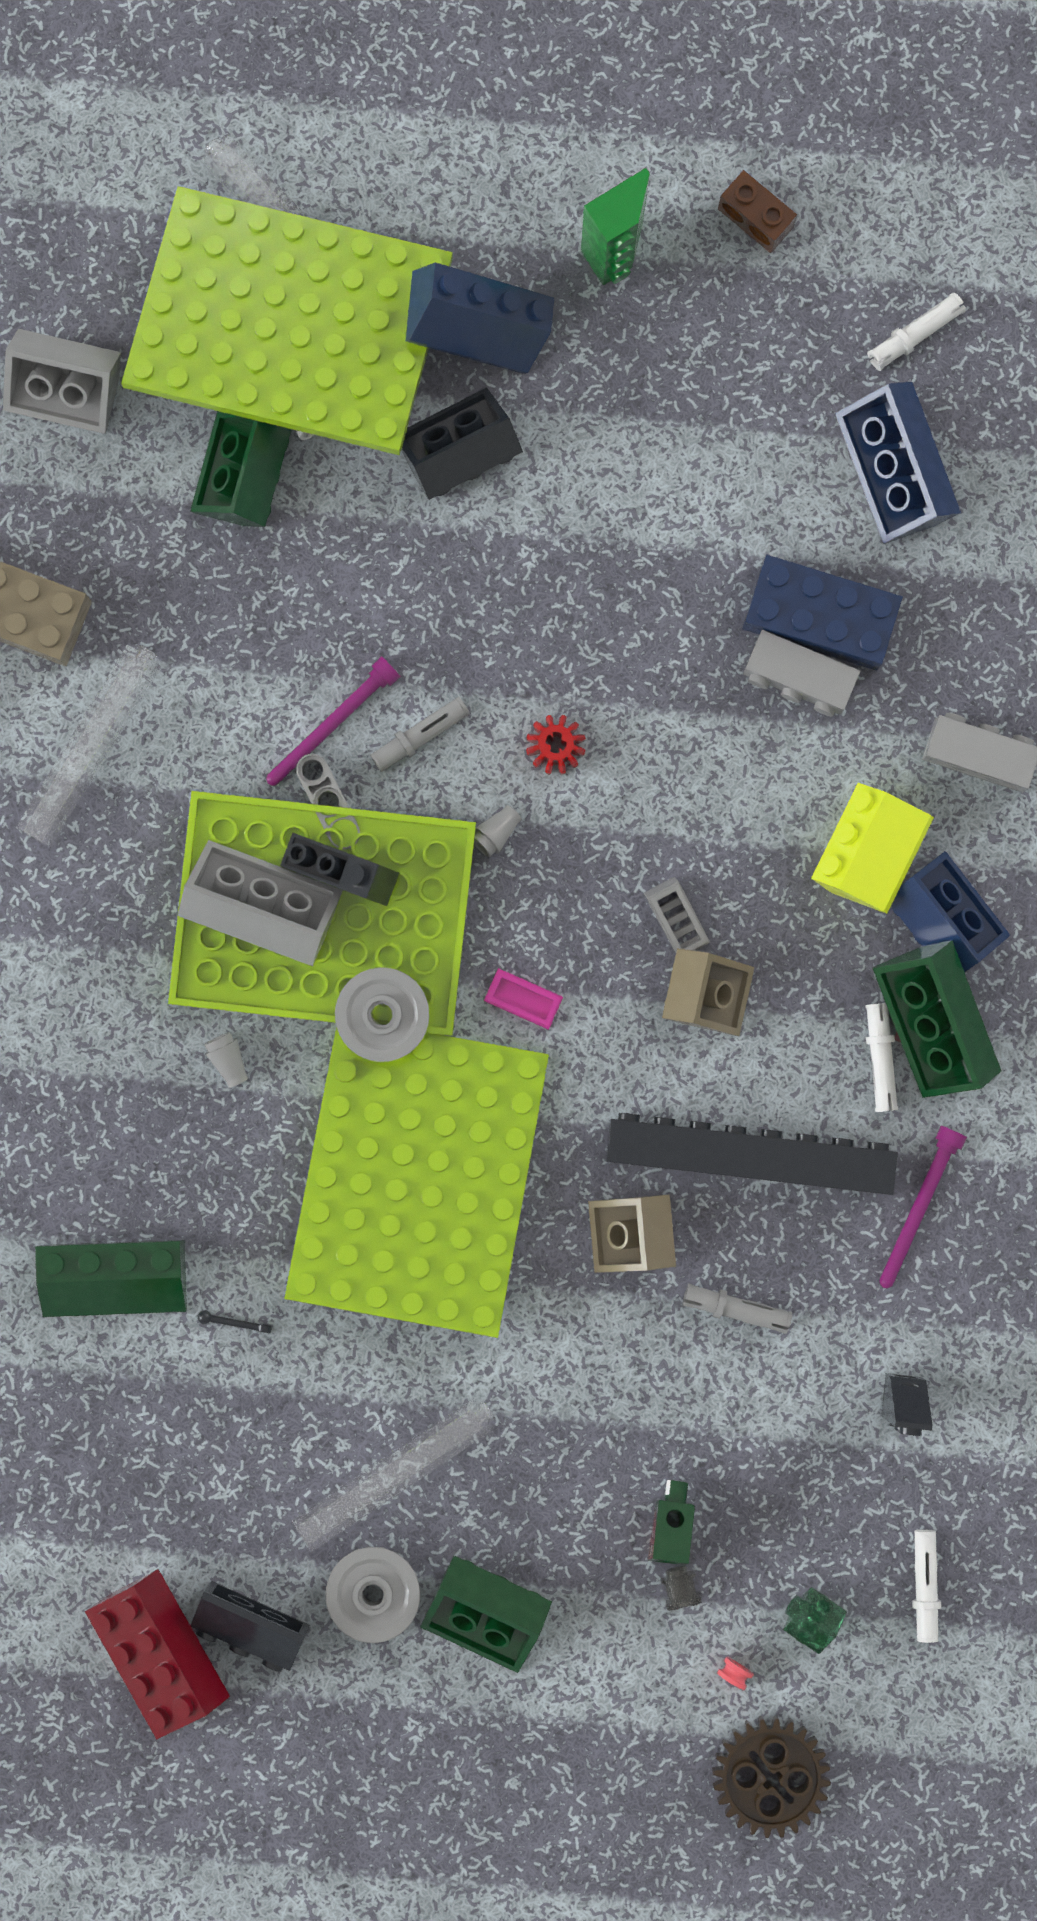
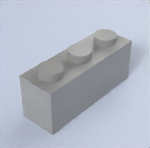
[743,630,860,717]
[922,713,1037,793]

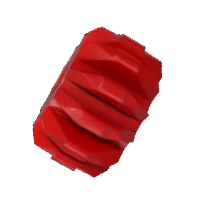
[526,715,586,775]

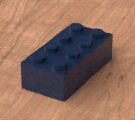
[742,554,903,671]

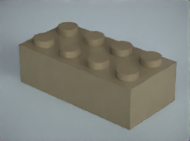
[0,561,92,667]

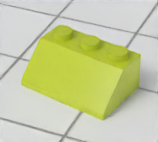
[811,783,934,914]

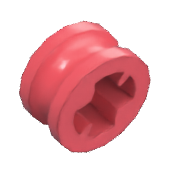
[717,1657,754,1690]

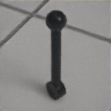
[198,1310,272,1333]

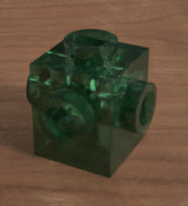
[783,1587,847,1654]

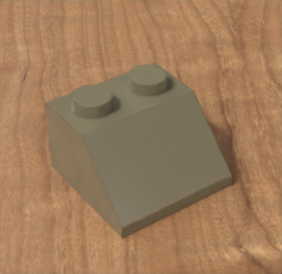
[662,948,755,1036]
[588,1195,676,1273]

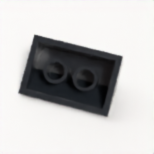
[401,387,523,500]
[190,1581,310,1672]

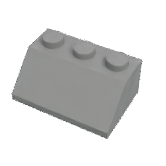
[3,329,121,434]

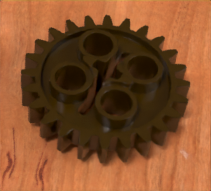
[712,1715,831,1838]

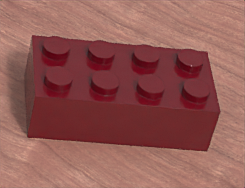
[84,1569,230,1740]

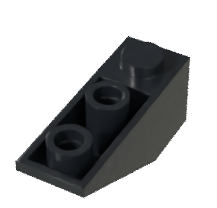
[280,833,400,906]
[881,1373,933,1436]

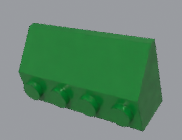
[581,168,650,285]

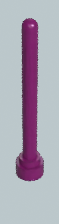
[266,656,401,786]
[879,1125,967,1289]

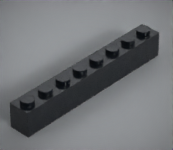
[605,1113,898,1195]

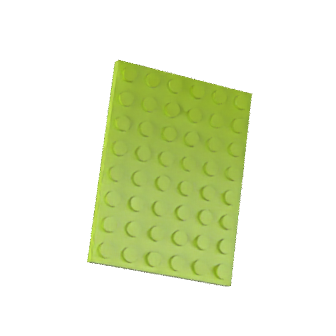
[121,186,453,455]
[168,791,476,1036]
[284,1027,549,1338]

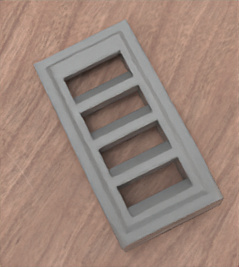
[644,877,710,953]

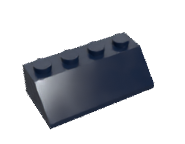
[405,262,554,374]
[835,382,961,544]

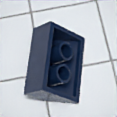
[891,851,1010,973]

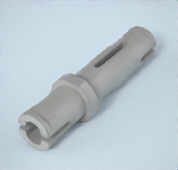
[370,697,470,772]
[682,1283,792,1334]

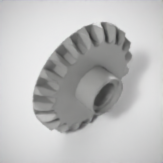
[335,967,429,1062]
[325,1546,420,1643]

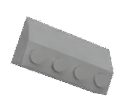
[177,840,343,966]

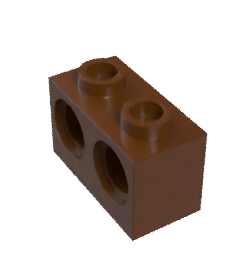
[718,170,797,253]

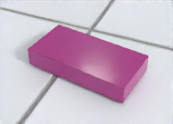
[484,968,563,1030]

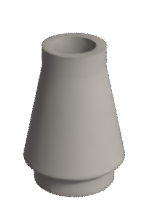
[474,805,522,857]
[204,1032,249,1088]

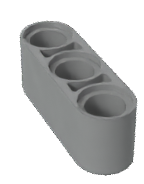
[296,754,360,849]

